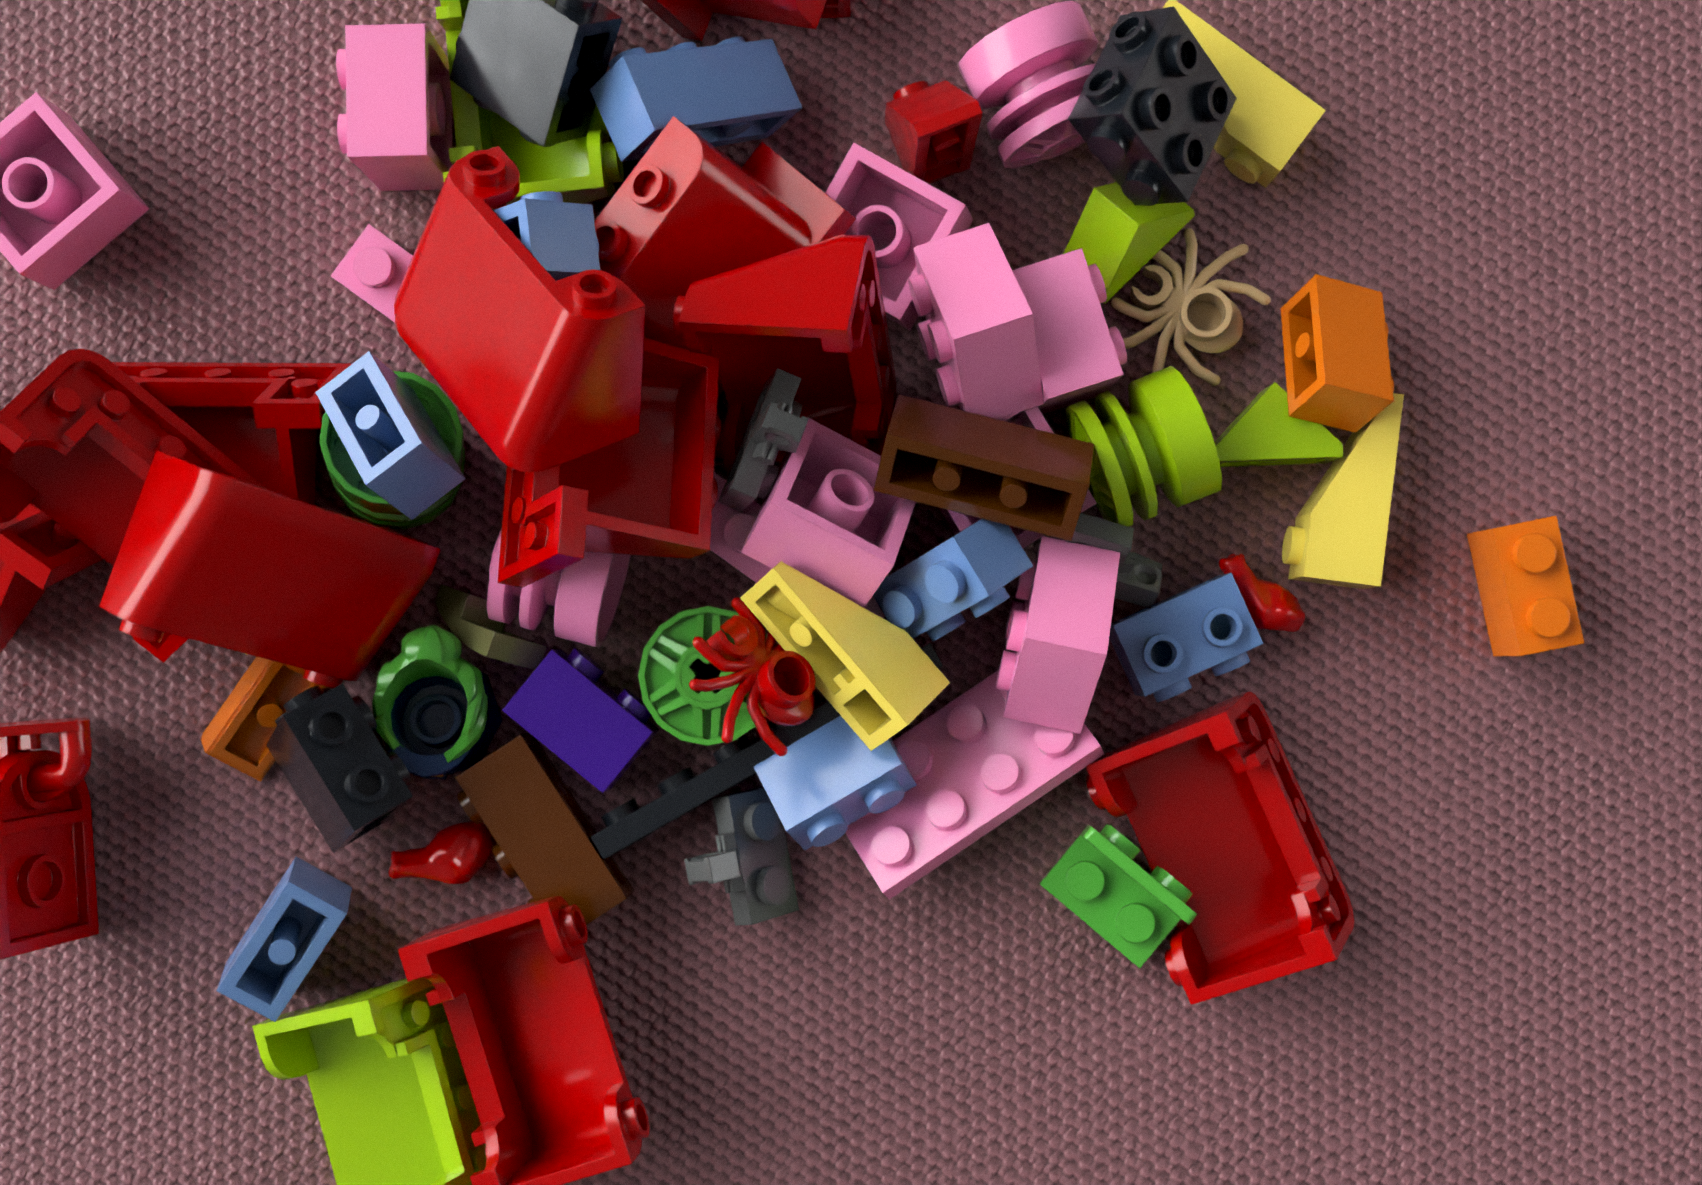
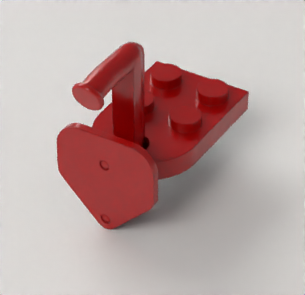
[0,717,99,960]

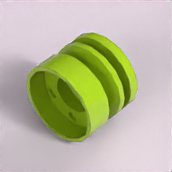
[1065,366,1222,527]

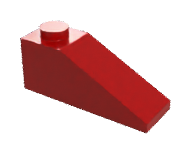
[885,80,983,184]

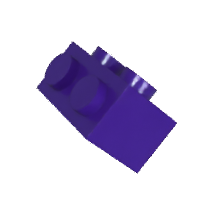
[502,648,660,793]

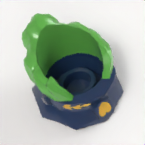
[372,625,502,780]

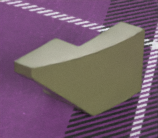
[435,584,547,670]

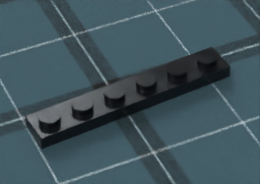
[591,644,943,859]

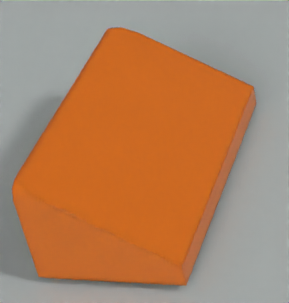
[201,656,326,782]

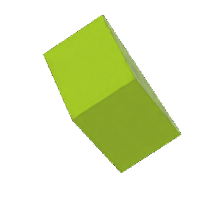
[1063,182,1195,304]
[1214,382,1344,468]

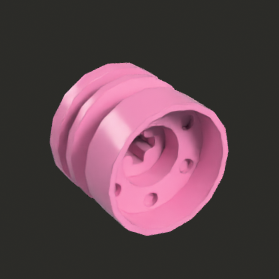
[959,1,1098,169]
[487,528,631,648]

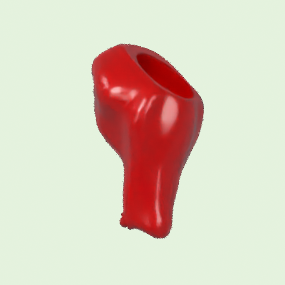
[1218,554,1305,632]
[388,820,492,884]

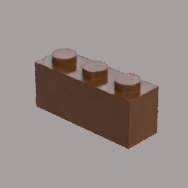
[873,394,1094,541]
[455,733,634,925]

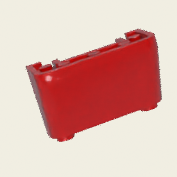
[394,146,646,472]
[673,235,896,477]
[0,349,265,663]
[99,450,441,688]
[1086,692,1355,1005]
[397,896,650,1185]

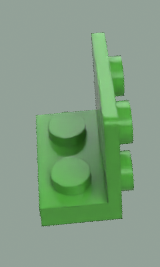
[1040,824,1198,968]

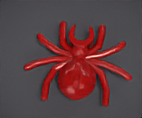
[689,597,816,756]

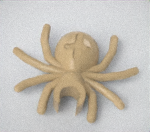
[1111,228,1271,386]

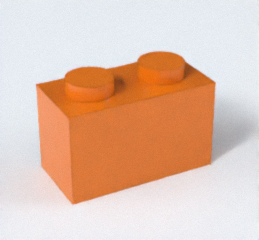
[1280,274,1394,433]
[1467,515,1584,656]

